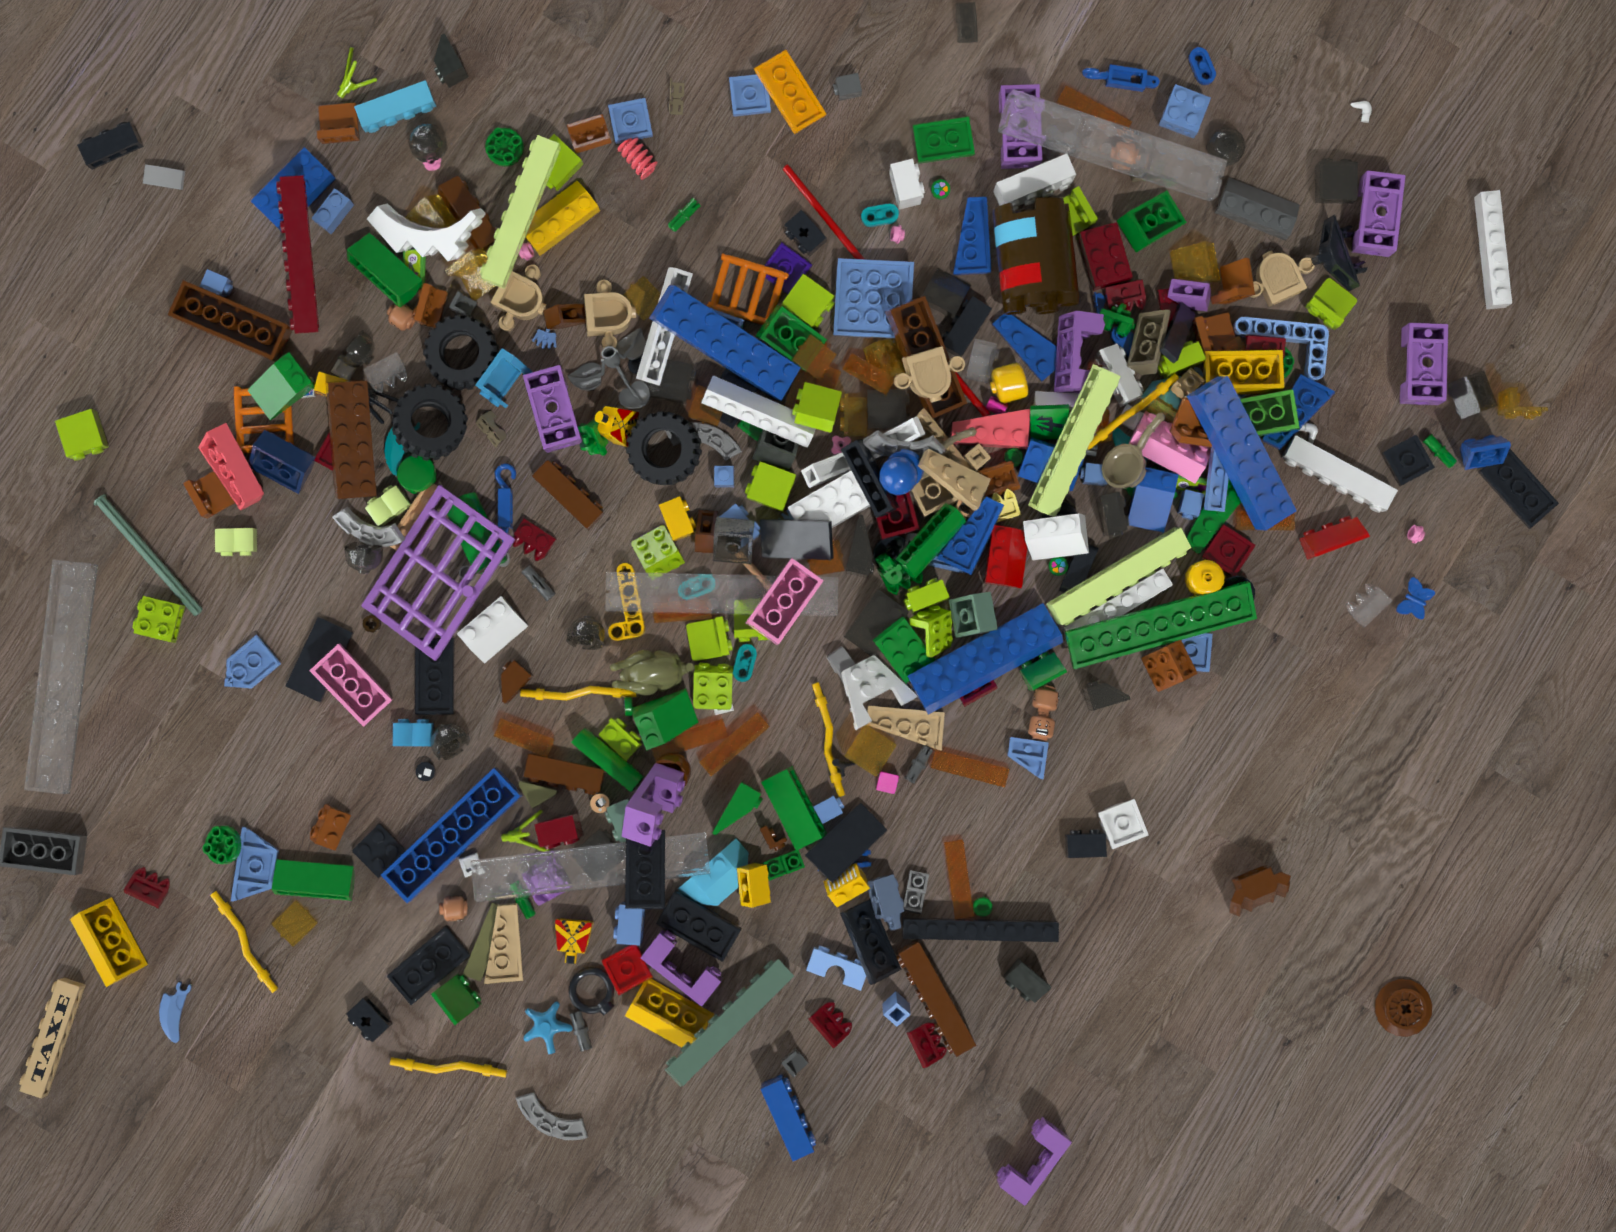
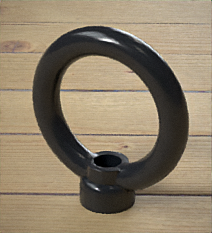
[569,967,615,1016]

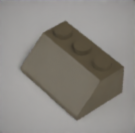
[1127,310,1171,375]

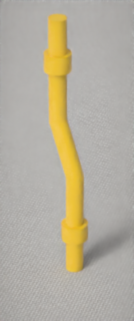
[1087,374,1179,450]
[812,682,845,797]
[520,686,637,701]
[210,891,279,993]
[390,1057,507,1078]

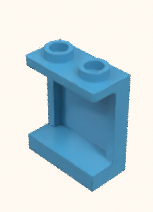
[475,348,533,408]

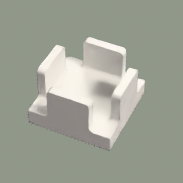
[1098,799,1148,849]

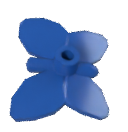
[1396,577,1435,620]

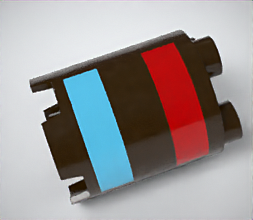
[992,197,1080,315]

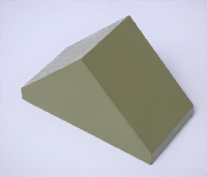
[519,781,559,808]

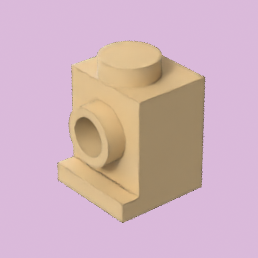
[1170,368,1205,400]
[964,444,991,471]

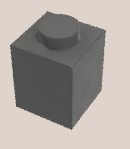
[833,73,862,101]

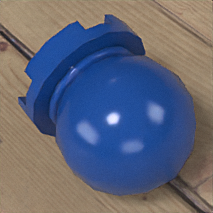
[879,449,924,495]

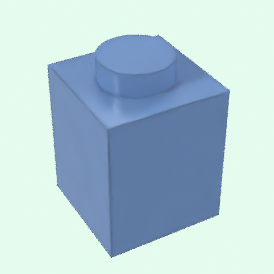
[199,269,233,298]
[1080,463,1107,486]
[714,466,734,488]
[1177,489,1204,520]
[813,795,844,824]
[882,992,911,1027]

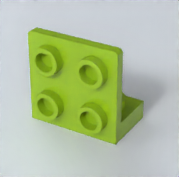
[1063,186,1098,236]
[598,718,642,761]

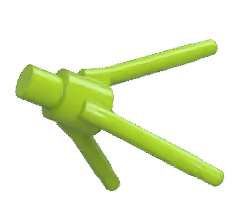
[337,47,377,99]
[501,810,553,854]

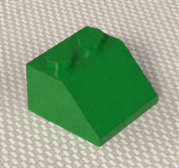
[1019,651,1067,691]

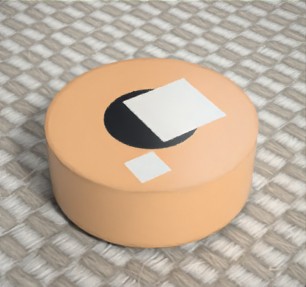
[590,794,610,813]

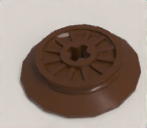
[1375,979,1432,1037]

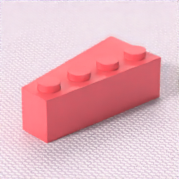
[950,409,1030,450]
[198,423,264,511]

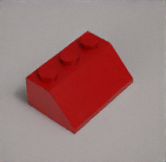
[1299,516,1370,560]
[984,525,1028,589]

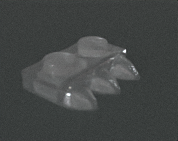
[363,352,407,393]
[1346,584,1392,628]

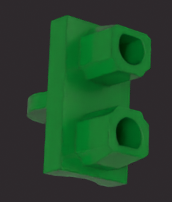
[1100,303,1136,337]
[578,420,609,456]
[875,552,902,584]

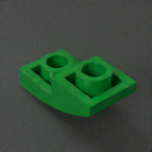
[760,850,805,881]

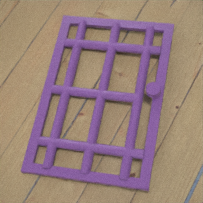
[361,485,515,661]

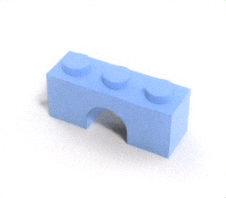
[806,945,866,991]

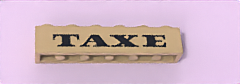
[19,978,86,1099]

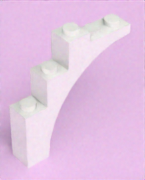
[367,203,486,261]
[801,416,925,488]

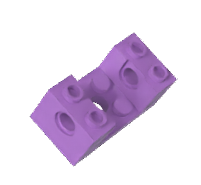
[999,84,1042,169]
[1351,170,1405,257]
[1054,311,1105,393]
[1400,323,1448,405]
[523,365,583,453]
[622,763,685,847]
[641,930,723,1006]
[996,1117,1072,1206]

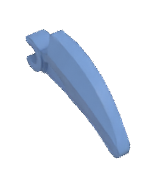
[159,981,192,1043]

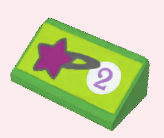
[403,249,426,288]
[1176,475,1207,496]

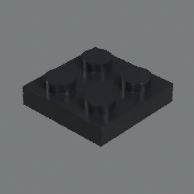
[1381,434,1435,487]
[352,823,407,878]

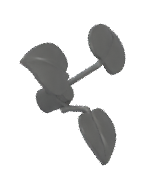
[567,328,650,409]

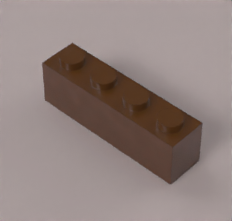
[437,175,497,255]
[532,460,604,531]
[523,754,605,795]

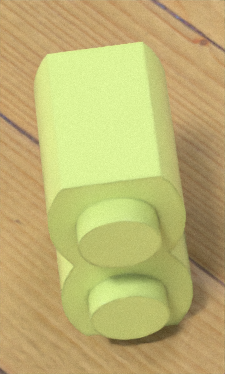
[365,485,411,526]
[215,528,257,556]

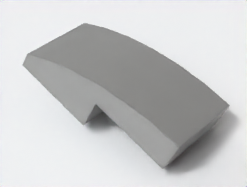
[143,164,185,190]
[826,646,855,684]
[903,870,929,914]

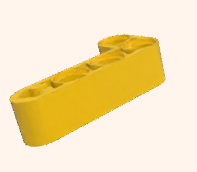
[608,563,645,641]

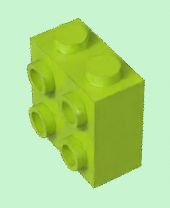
[546,134,583,191]
[781,274,835,329]
[1157,341,1206,379]
[792,382,842,433]
[55,409,109,461]
[745,462,796,512]
[903,578,949,614]
[133,596,185,643]

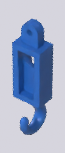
[1082,64,1160,92]
[495,463,516,542]

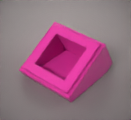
[986,396,1008,414]
[876,771,899,794]

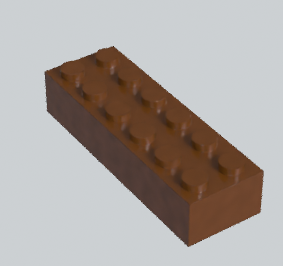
[168,280,293,362]
[885,296,967,418]
[326,380,377,499]
[896,939,977,1057]

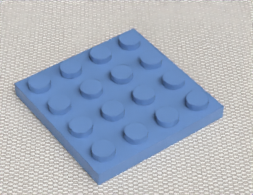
[833,258,914,339]

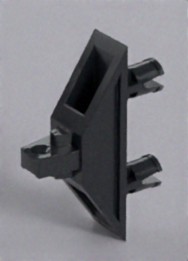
[1311,214,1367,292]

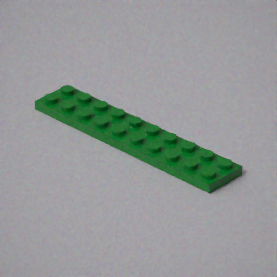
[1065,581,1257,669]

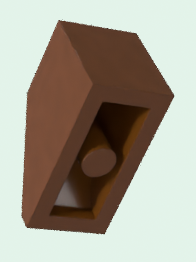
[543,304,586,329]
[695,510,718,553]
[501,660,533,704]

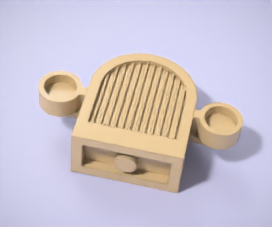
[1250,251,1315,307]
[490,265,547,332]
[584,280,636,349]
[894,346,965,402]

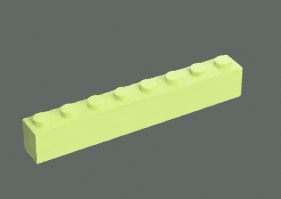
[480,135,561,289]
[1028,364,1121,517]
[1046,527,1191,626]

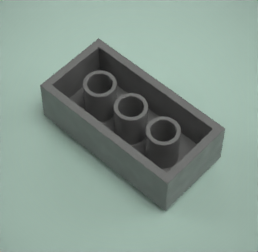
[0,826,87,875]

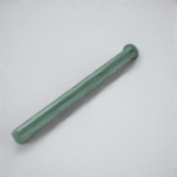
[93,494,203,616]

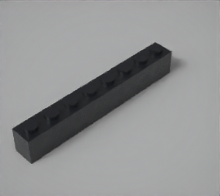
[902,918,1059,942]

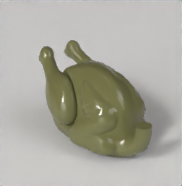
[610,650,694,695]

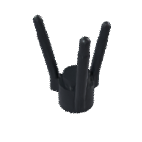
[368,388,399,424]

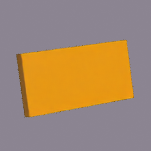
[754,50,827,134]

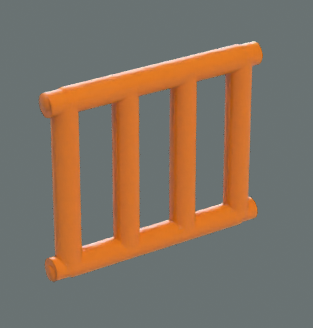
[707,253,789,325]
[234,386,294,455]

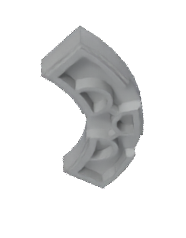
[665,422,742,461]
[863,430,945,459]
[332,507,405,547]
[516,1092,588,1140]

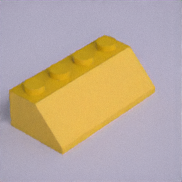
[525,181,600,256]
[1203,350,1284,394]
[70,897,148,987]
[625,979,714,1047]

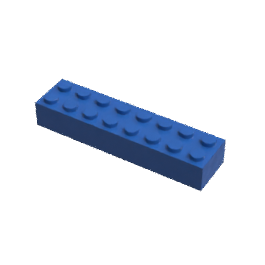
[649,285,801,400]
[1187,376,1297,530]
[908,603,1063,715]
[381,767,523,903]

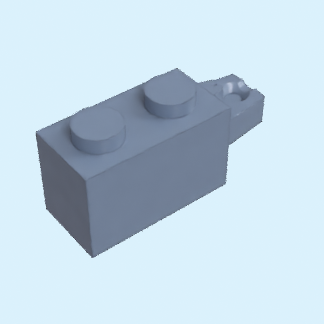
[868,874,904,930]

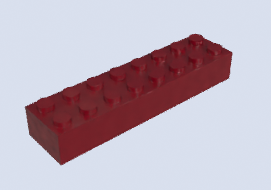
[276,175,320,334]

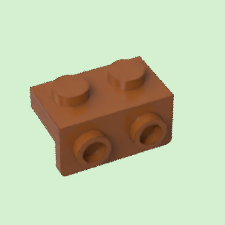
[567,114,612,154]
[413,283,448,328]
[977,461,1020,498]
[310,804,351,851]

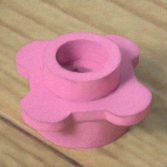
[831,436,851,454]

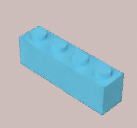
[354,80,436,133]

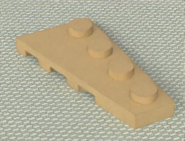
[912,408,973,470]
[918,449,991,511]
[867,706,945,751]
[484,903,523,984]

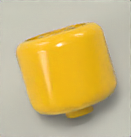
[990,363,1028,403]
[1185,560,1225,595]

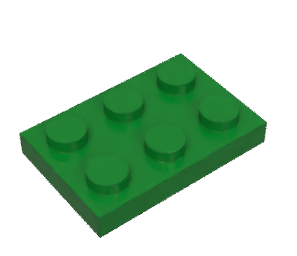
[913,117,975,164]
[873,616,935,683]

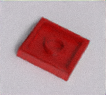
[602,945,653,996]

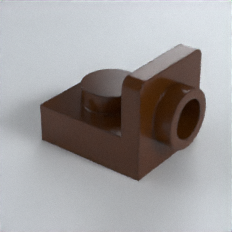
[760,825,787,851]

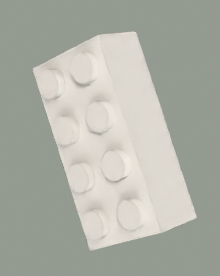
[993,154,1076,211]
[788,470,870,528]

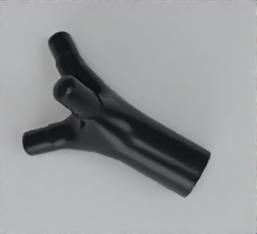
[832,759,855,777]

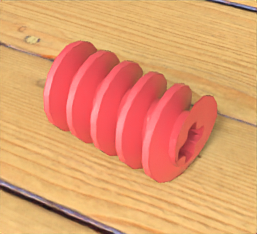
[617,137,658,180]

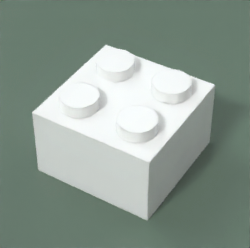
[889,159,925,210]

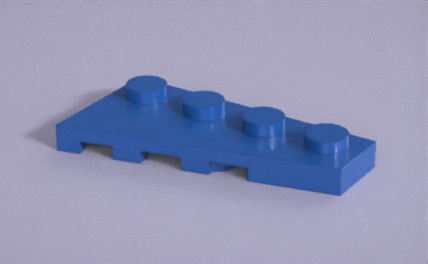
[953,197,991,275]
[992,314,1057,382]
[1262,374,1335,450]
[936,497,1004,575]

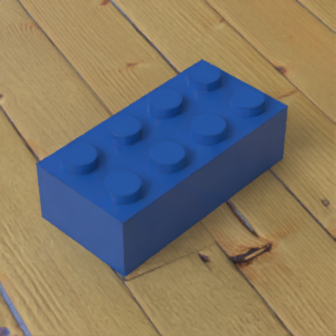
[251,147,336,231]
[761,1074,816,1161]

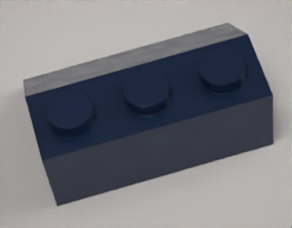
[249,430,316,494]

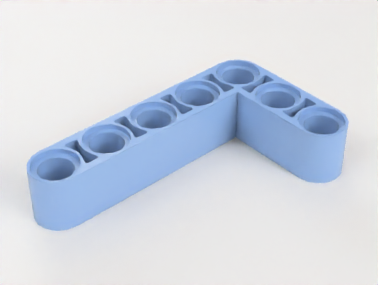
[1232,317,1329,381]

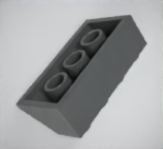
[1215,177,1300,241]

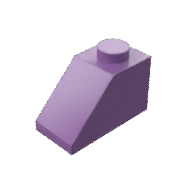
[1168,279,1211,311]

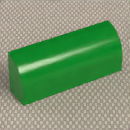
[347,233,422,308]
[447,492,507,574]
[895,503,966,579]
[571,728,645,792]
[761,766,827,851]
[271,860,355,901]

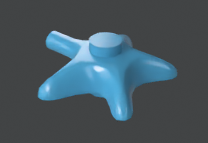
[523,1002,573,1054]

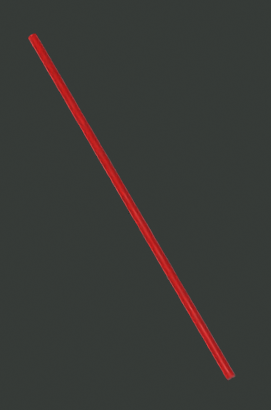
[782,165,991,417]

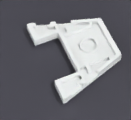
[841,655,917,730]

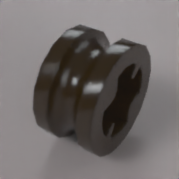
[362,615,381,633]

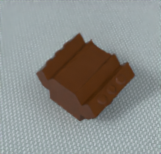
[1230,865,1291,917]

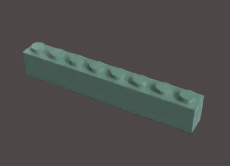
[664,959,794,1087]

